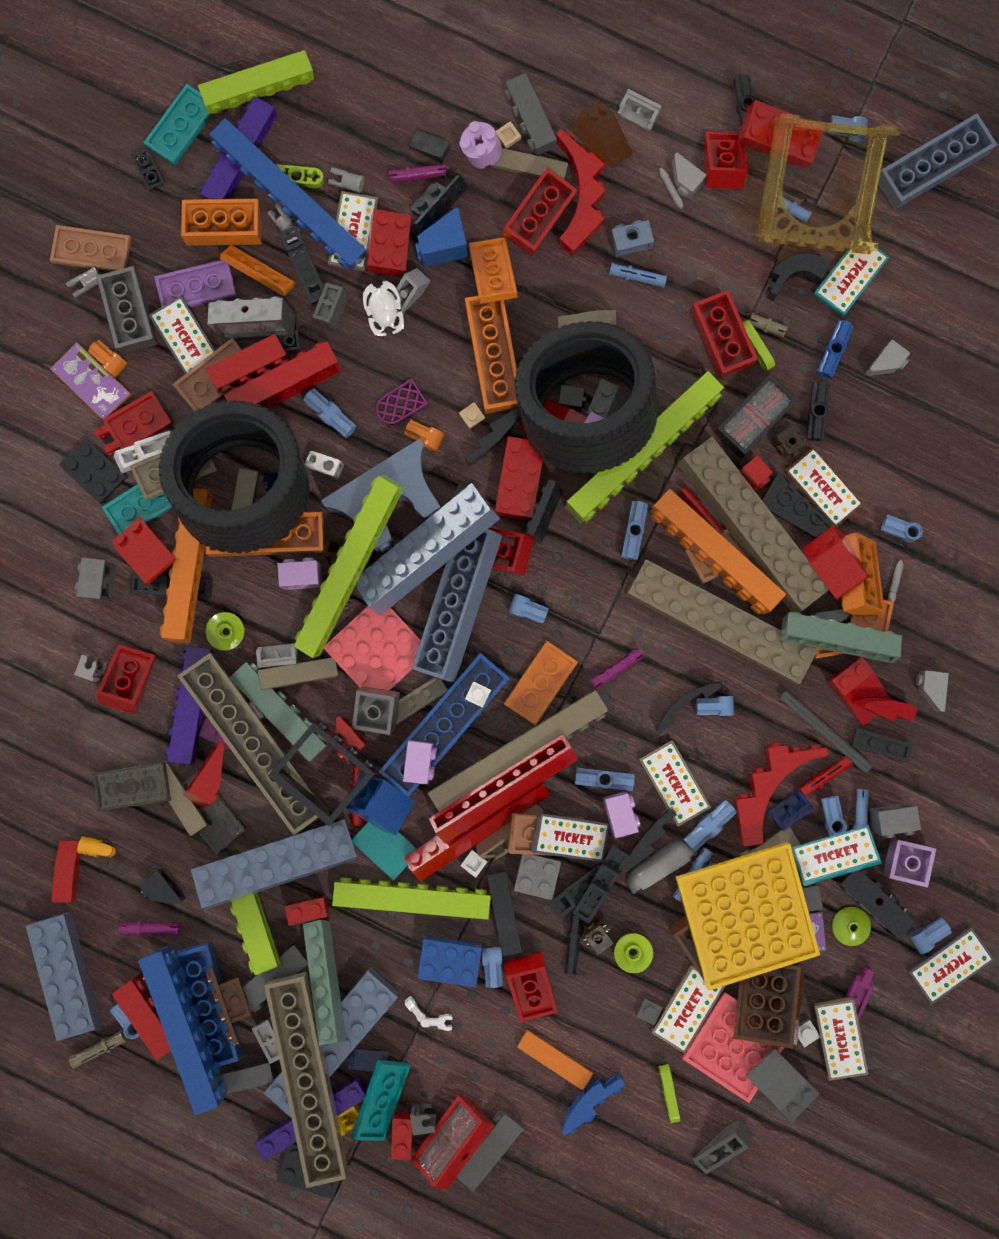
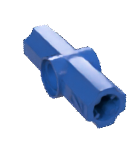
[816,320,854,379]

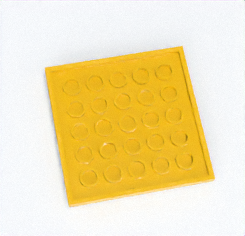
[675,842,820,991]

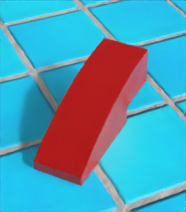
[853,697,918,722]
[52,840,80,902]

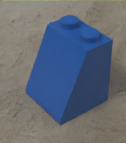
[415,208,468,267]
[345,772,414,836]

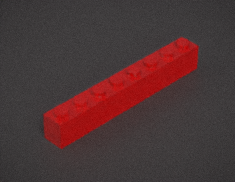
[429,734,578,843]
[404,783,550,882]

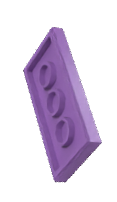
[154,260,237,308]

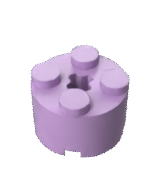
[460,121,502,169]

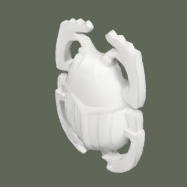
[363,281,404,337]

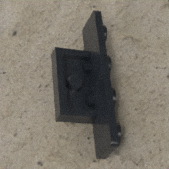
[410,174,468,241]

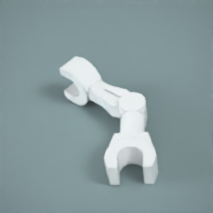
[404,996,452,1031]

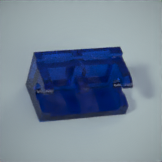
[767,790,815,832]

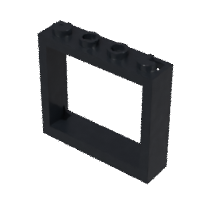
[268,718,377,826]

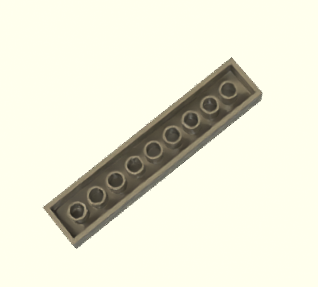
[677,437,829,612]
[626,559,818,685]
[177,653,319,835]
[428,691,608,812]
[264,972,349,1188]

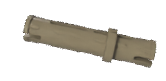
[69,1030,128,1069]

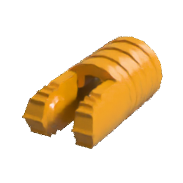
[77,836,116,857]

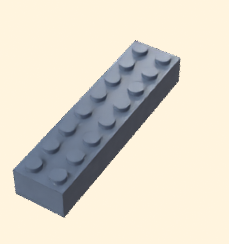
[356,483,500,616]
[412,529,502,683]
[191,819,357,910]
[264,967,400,1118]

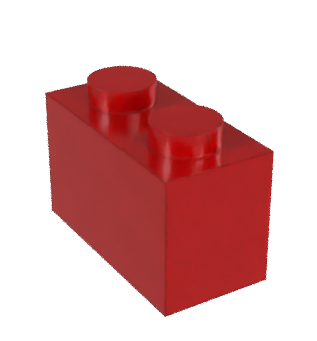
[739,455,773,490]
[285,894,330,926]
[391,1112,413,1160]

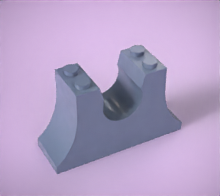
[321,439,441,553]

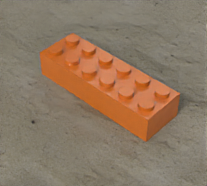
[465,296,519,415]
[206,512,325,557]

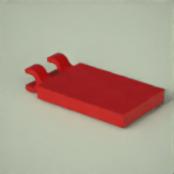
[93,391,172,456]

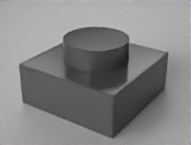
[636,997,663,1025]

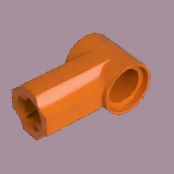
[88,340,128,378]
[404,420,445,452]

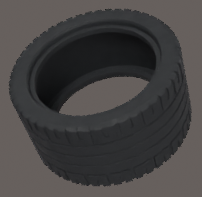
[515,321,658,473]
[159,400,310,553]

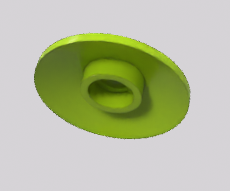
[206,612,244,651]
[832,907,871,946]
[614,933,653,973]

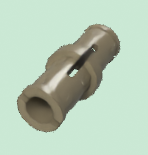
[749,313,788,337]

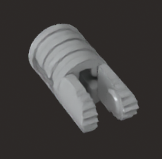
[328,167,364,193]
[268,203,300,232]
[65,266,101,298]

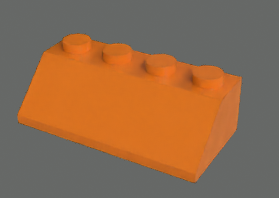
[181,199,262,246]
[841,533,885,615]

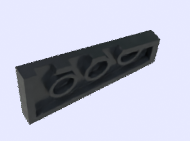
[762,472,835,539]

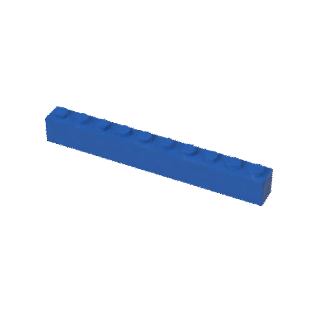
[209,118,367,271]

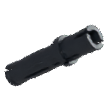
[564,913,583,975]

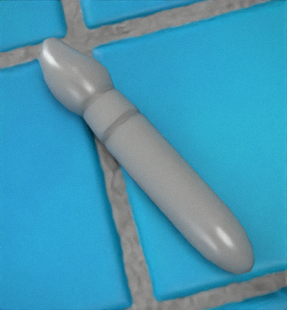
[659,168,683,209]
[887,560,903,602]

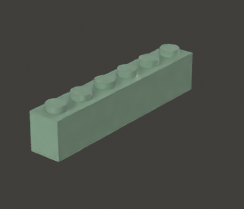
[780,611,902,663]
[230,662,328,762]
[303,920,346,1046]

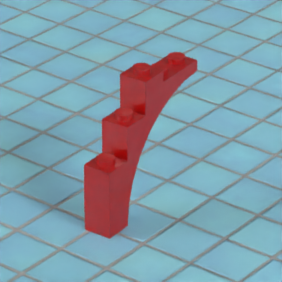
[556,129,607,257]
[733,742,828,847]

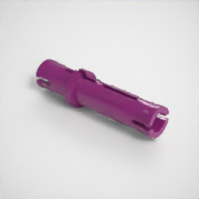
[389,164,446,183]
[590,648,644,690]
[118,921,180,937]

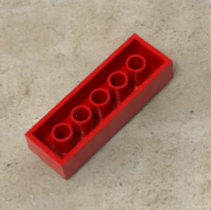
[224,342,342,409]

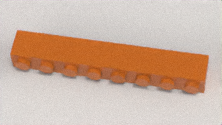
[160,489,213,644]

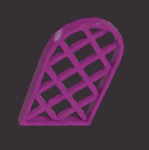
[376,379,428,424]

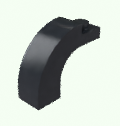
[767,254,831,301]

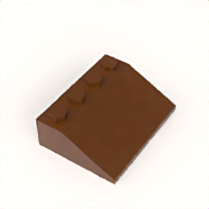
[733,965,805,1050]

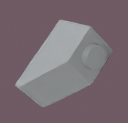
[672,152,706,199]
[393,268,430,313]
[865,339,910,376]
[916,670,949,712]

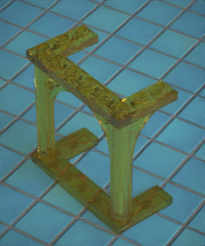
[753,113,901,255]

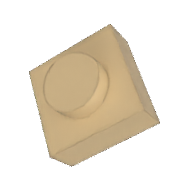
[495,121,521,149]
[459,402,485,429]

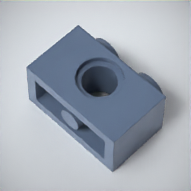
[610,220,654,257]

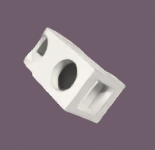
[305,451,344,480]

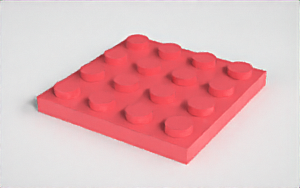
[324,606,421,690]
[682,991,784,1103]

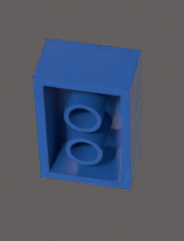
[418,935,482,988]

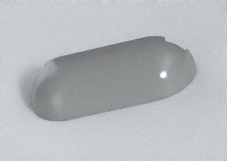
[627,840,698,894]

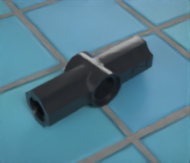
[733,74,757,127]
[806,382,830,442]

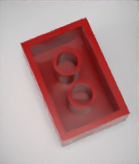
[365,209,411,277]

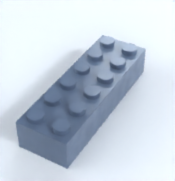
[875,113,997,210]
[26,911,102,1041]

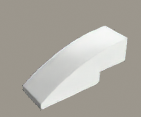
[114,431,171,473]

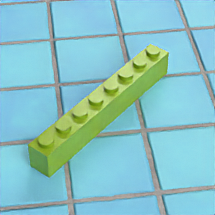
[332,877,491,919]

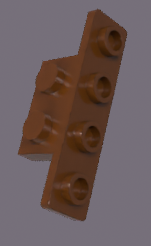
[206,966,251,1046]

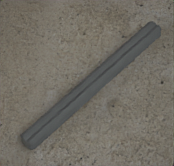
[779,691,872,773]

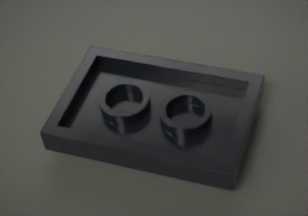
[59,437,128,505]
[526,479,563,544]
[277,1142,339,1199]

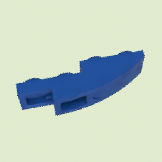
[561,1073,625,1136]

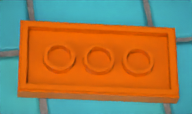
[469,237,518,304]
[504,641,578,726]

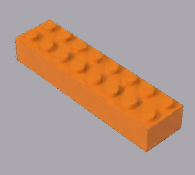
[650,489,786,615]

